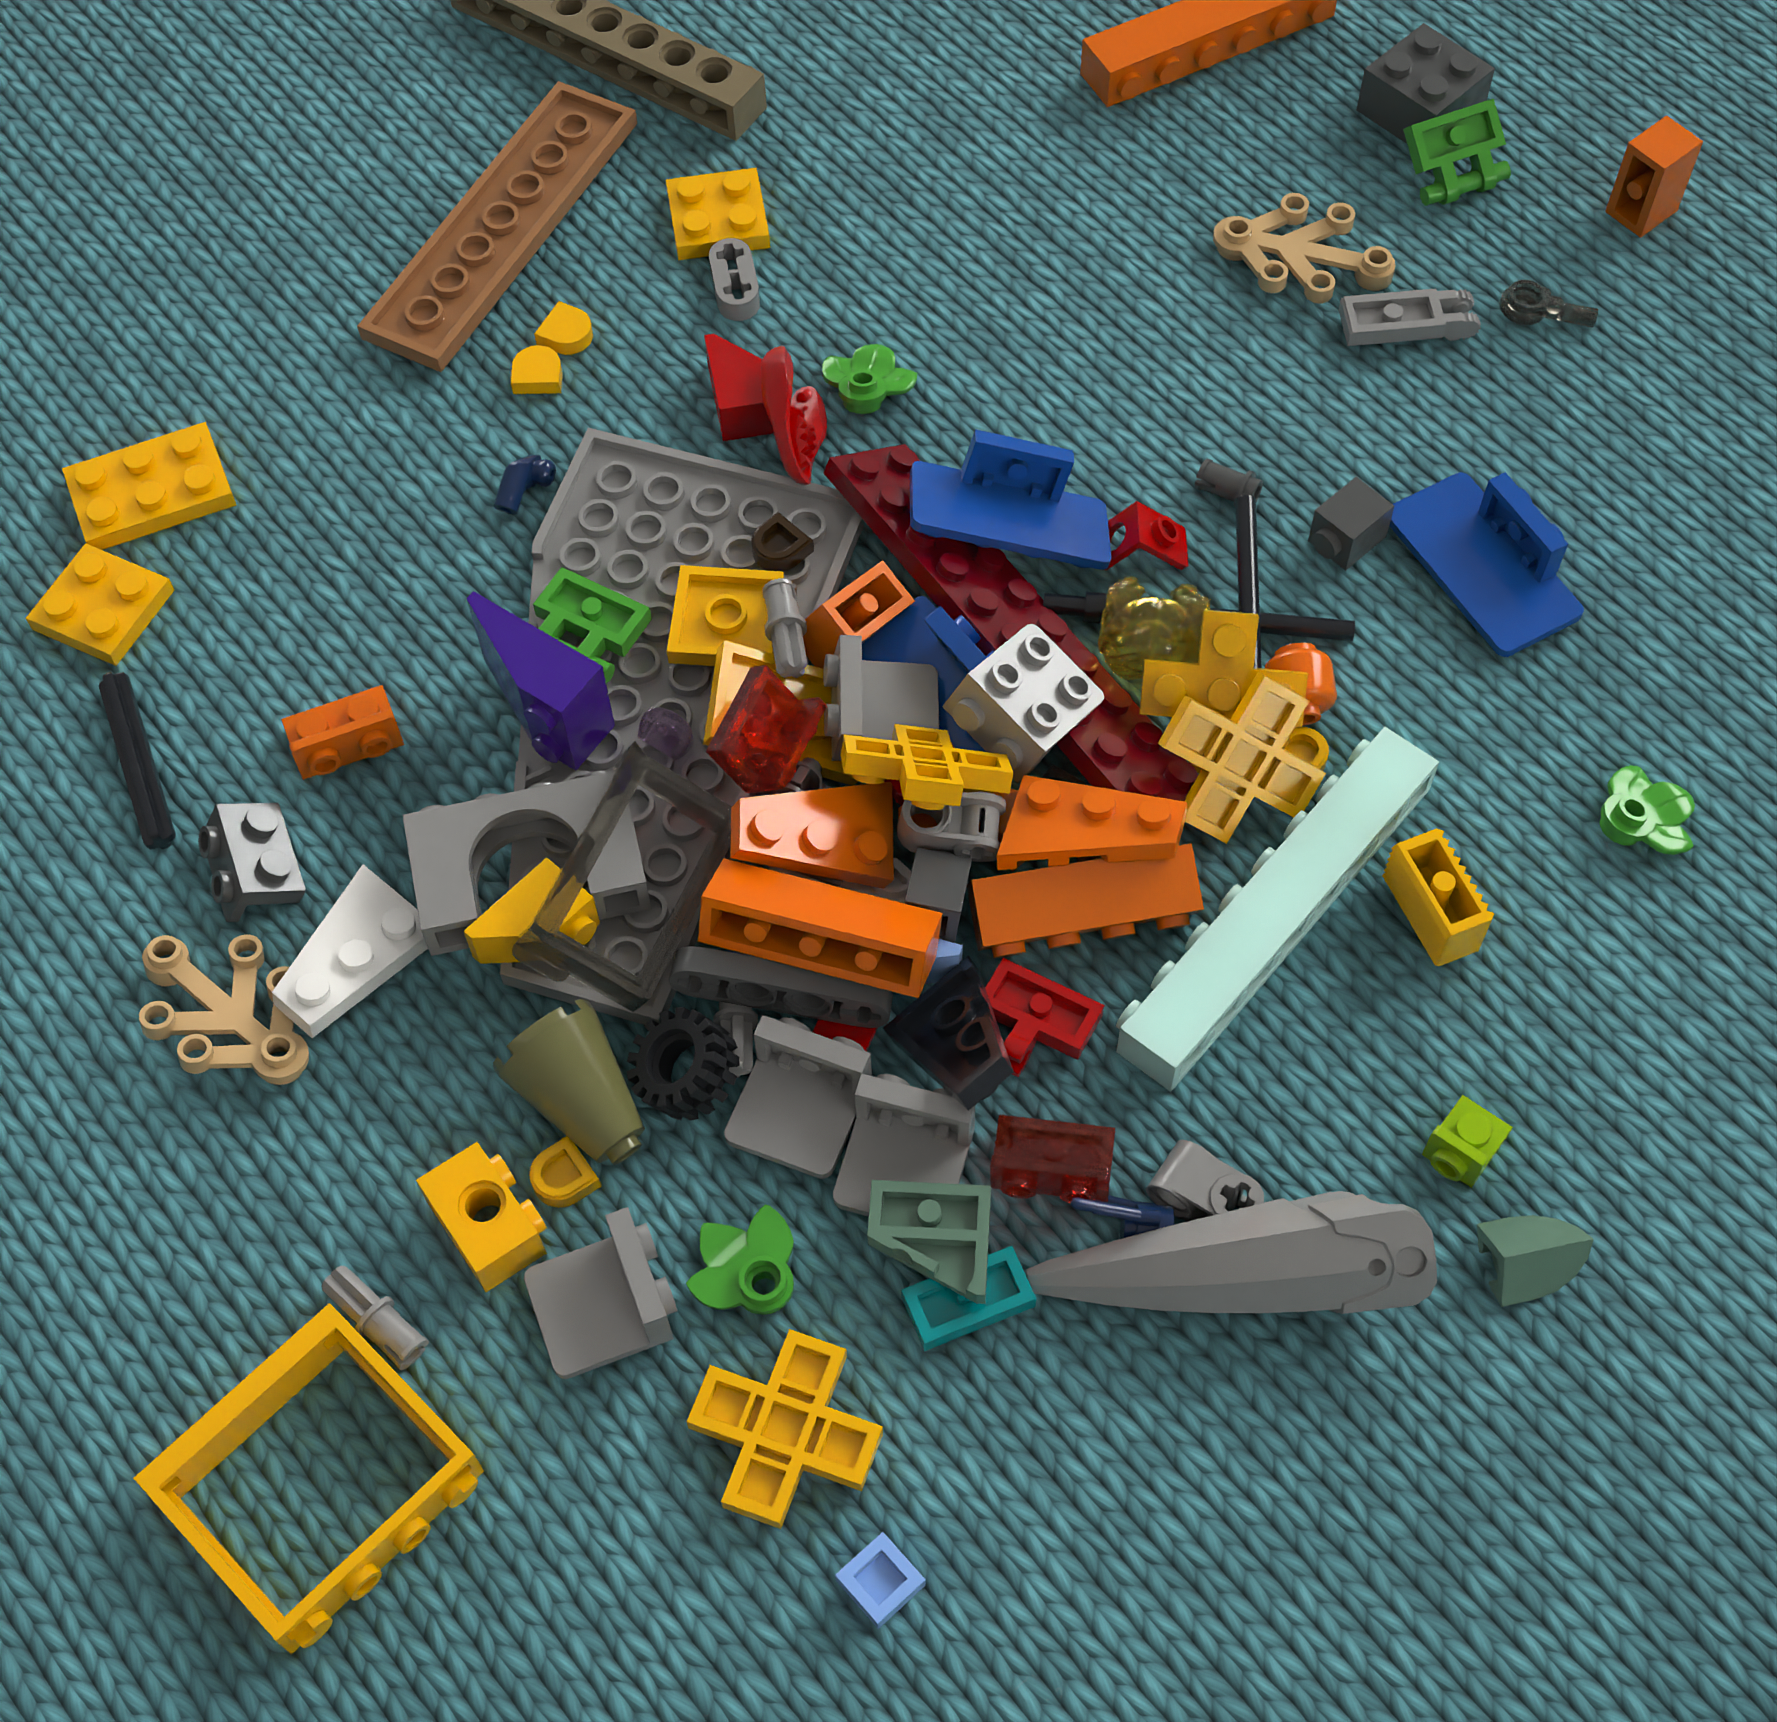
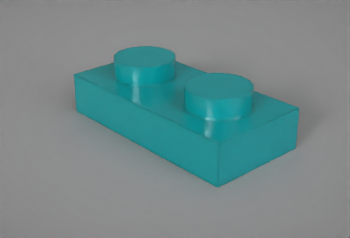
[901,1246,1036,1351]

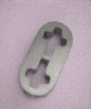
[709,238,760,321]

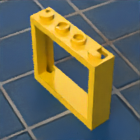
[133,1303,484,1655]

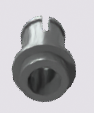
[1195,458,1263,508]

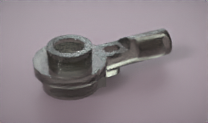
[1499,280,1598,328]

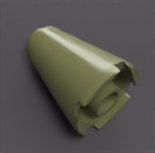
[493,999,645,1165]

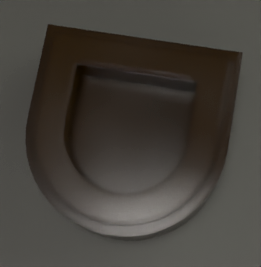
[751,512,814,572]

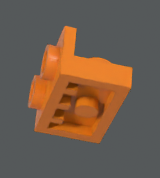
[281,685,405,780]

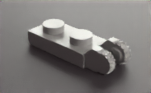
[1338,288,1481,346]

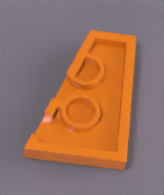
[997,775,1187,870]
[730,782,894,889]

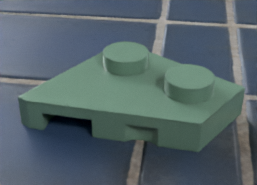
[867,1180,991,1304]

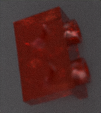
[706,665,827,793]
[990,1115,1115,1204]

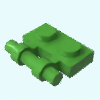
[1403,98,1511,206]
[533,567,652,683]

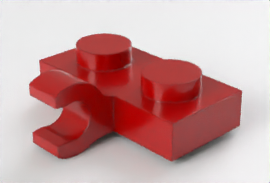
[985,958,1105,1077]

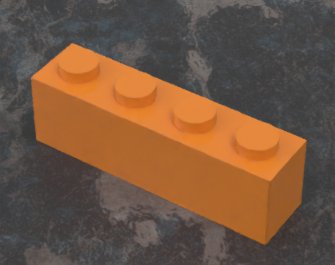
[967,843,1204,958]
[698,858,943,998]

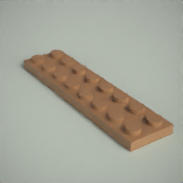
[357,81,637,372]

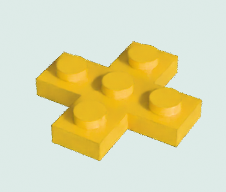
[1139,610,1308,773]
[1158,672,1326,844]
[841,724,1013,810]
[686,1329,883,1529]

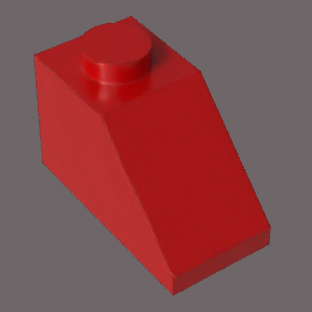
[704,334,773,441]

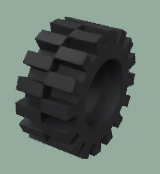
[627,1007,739,1121]

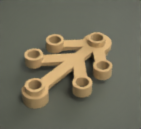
[1213,193,1395,304]
[139,935,309,1085]

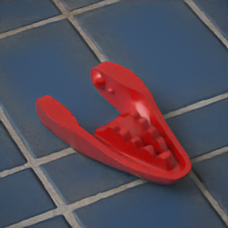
[761,346,827,485]

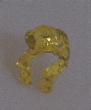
[1098,576,1210,680]

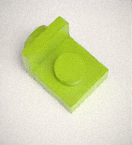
[1422,1095,1513,1188]

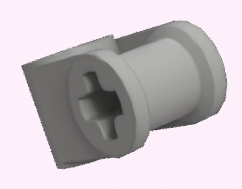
[897,792,1006,862]
[1146,1140,1264,1222]

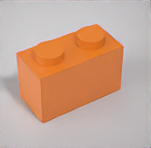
[1605,115,1703,238]
[803,560,915,669]

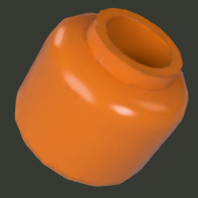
[1264,642,1337,725]

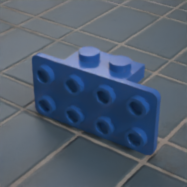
[910,429,1111,570]
[1389,472,1584,657]
[862,596,994,752]

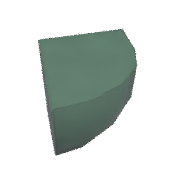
[1477,1215,1594,1307]

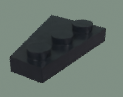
[883,955,1014,1111]

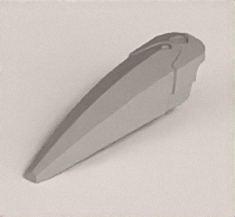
[1026,1191,1437,1314]

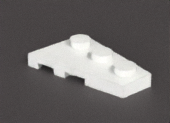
[272,864,428,1038]

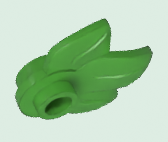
[822,344,917,414]
[1600,765,1695,855]
[686,1205,794,1315]

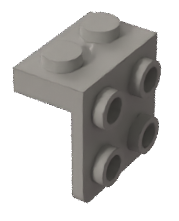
[942,624,1104,783]
[823,635,939,761]
[724,1015,872,1179]
[833,1073,975,1216]
[524,1207,678,1379]

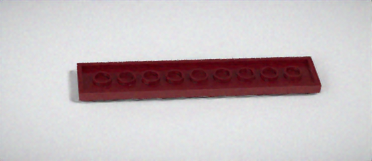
[823,444,1199,802]

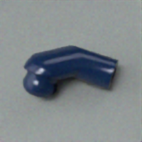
[493,454,556,515]

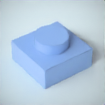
[835,1532,926,1629]

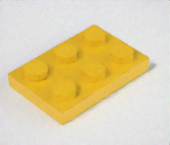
[62,421,237,550]
[703,640,858,786]

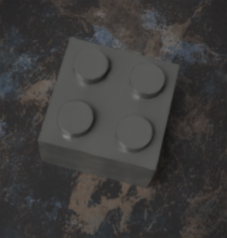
[1356,23,1495,144]

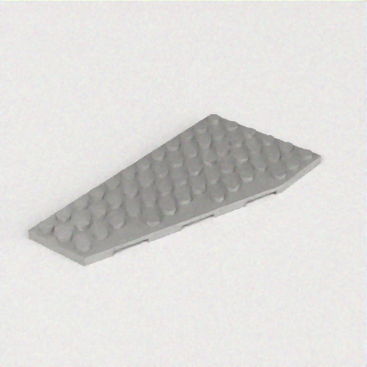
[500,428,865,1025]

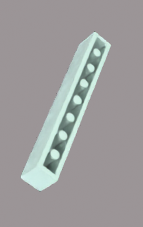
[1116,727,1439,1092]

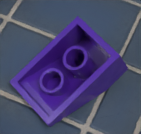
[466,591,615,771]

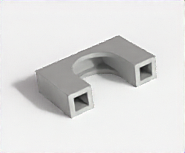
[403,769,652,956]

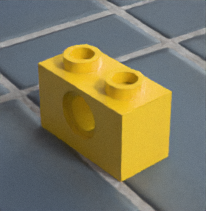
[416,1141,547,1293]

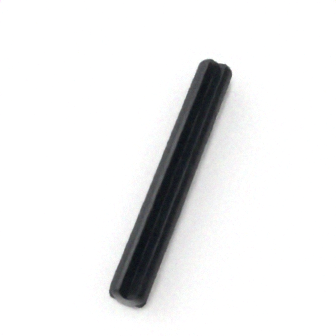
[99,672,176,850]

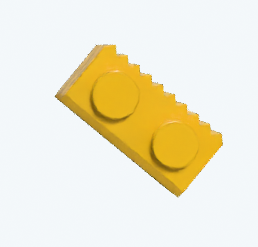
[1382,828,1494,966]

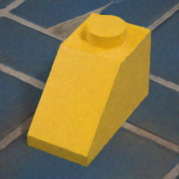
[463,857,600,964]

